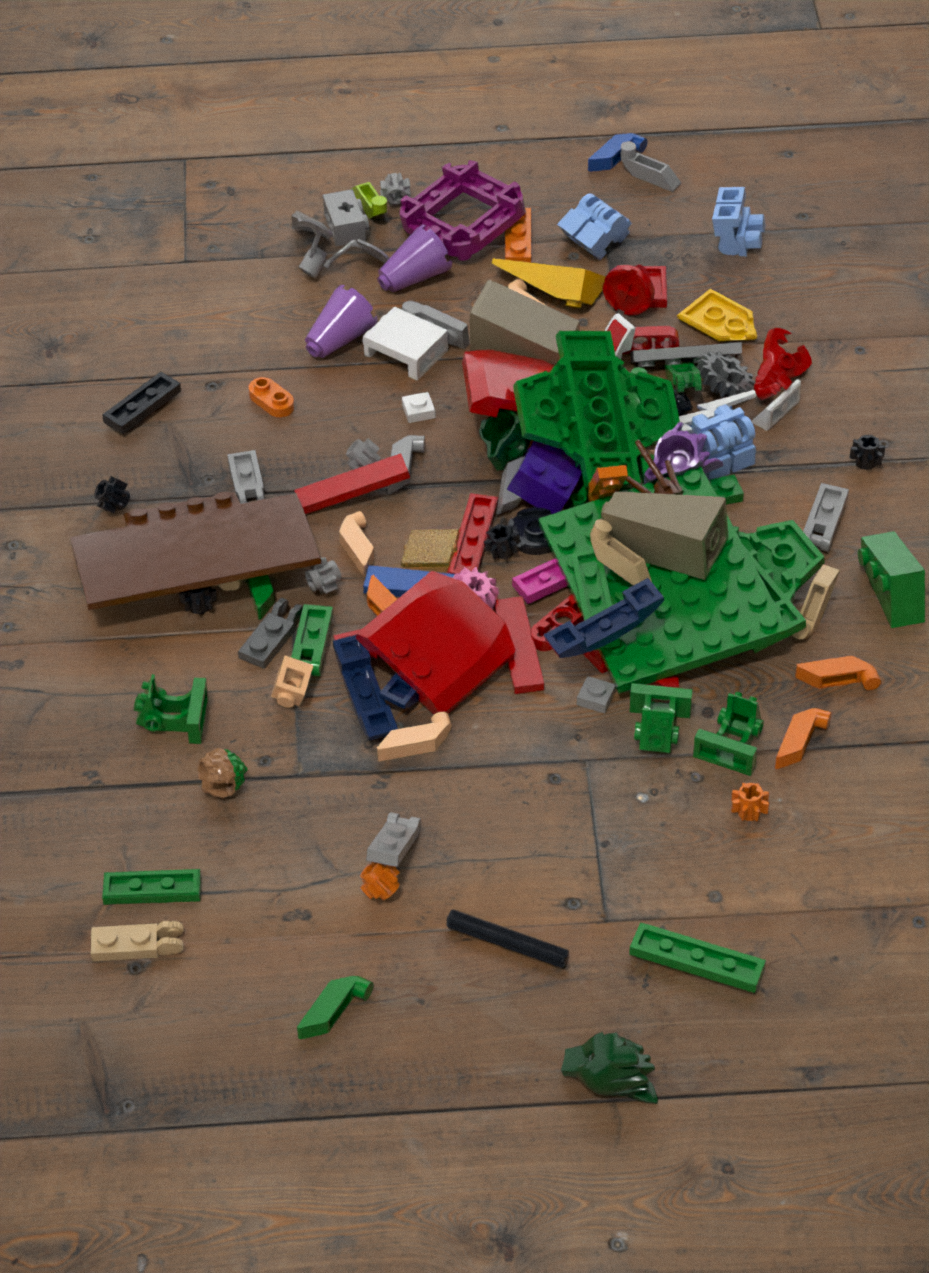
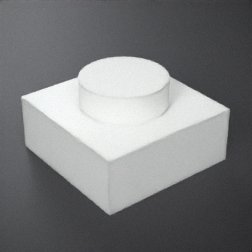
[402,392,435,423]

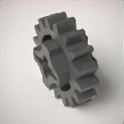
[697,351,755,397]

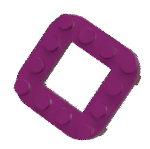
[400,160,526,261]

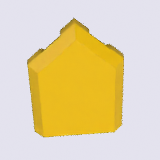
[677,289,757,342]

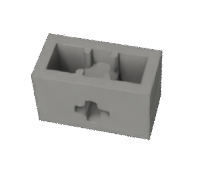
[323,189,369,246]

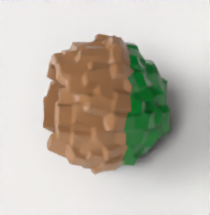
[197,748,248,799]

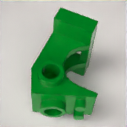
[133,674,209,744]
[629,683,693,753]
[693,692,764,776]

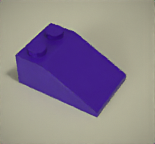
[507,441,582,514]

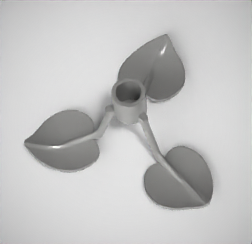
[291,211,389,278]

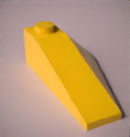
[492,258,605,308]

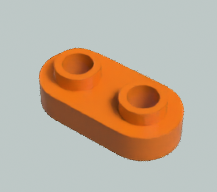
[249,377,294,418]

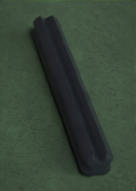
[446,909,569,968]

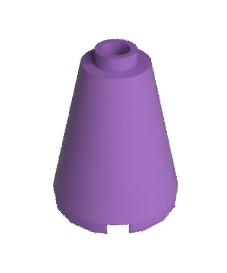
[377,224,452,292]
[305,285,378,358]

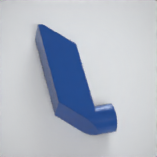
[588,133,648,172]

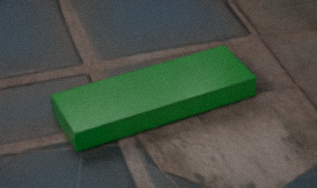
[102,869,201,905]

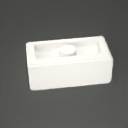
[752,379,801,431]

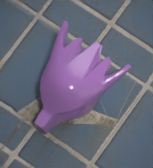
[644,422,723,484]

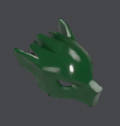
[479,408,531,471]
[561,1032,658,1104]

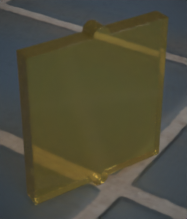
[400,529,460,567]

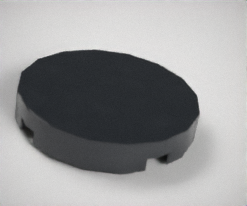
[508,507,552,555]

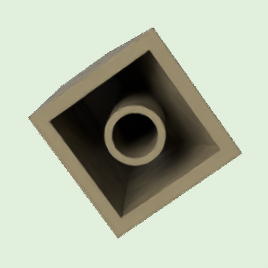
[470,280,580,365]
[601,492,728,580]

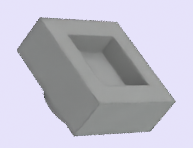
[577,676,616,714]

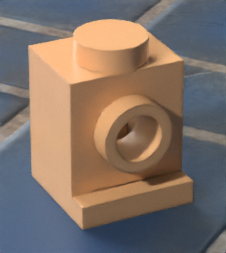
[271,656,313,708]

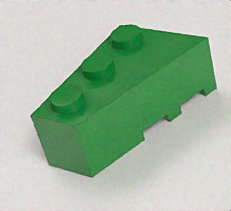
[857,531,925,628]

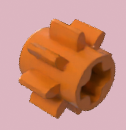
[731,783,769,821]
[360,862,400,900]

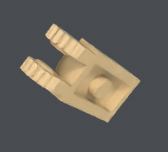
[91,920,183,961]

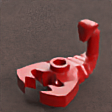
[754,328,812,400]

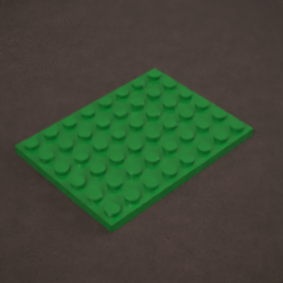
[539,466,789,693]

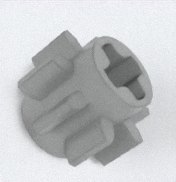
[380,173,411,205]
[346,438,381,470]
[305,557,341,594]

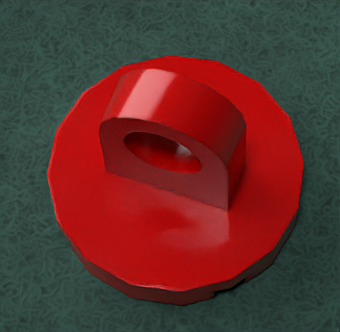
[602,264,655,316]

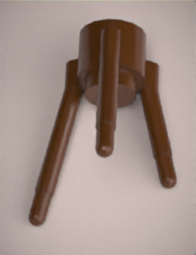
[626,440,684,495]

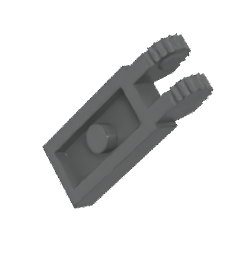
[238,597,303,668]

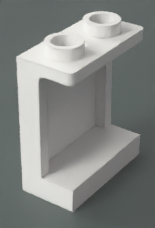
[363,307,448,381]

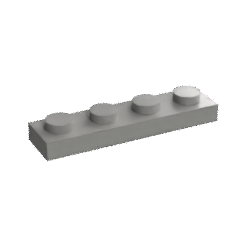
[630,342,742,368]

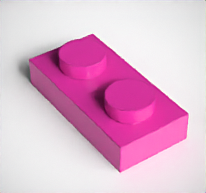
[512,559,568,604]

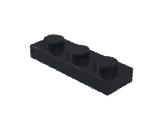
[102,372,181,434]

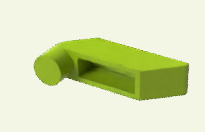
[350,182,388,219]

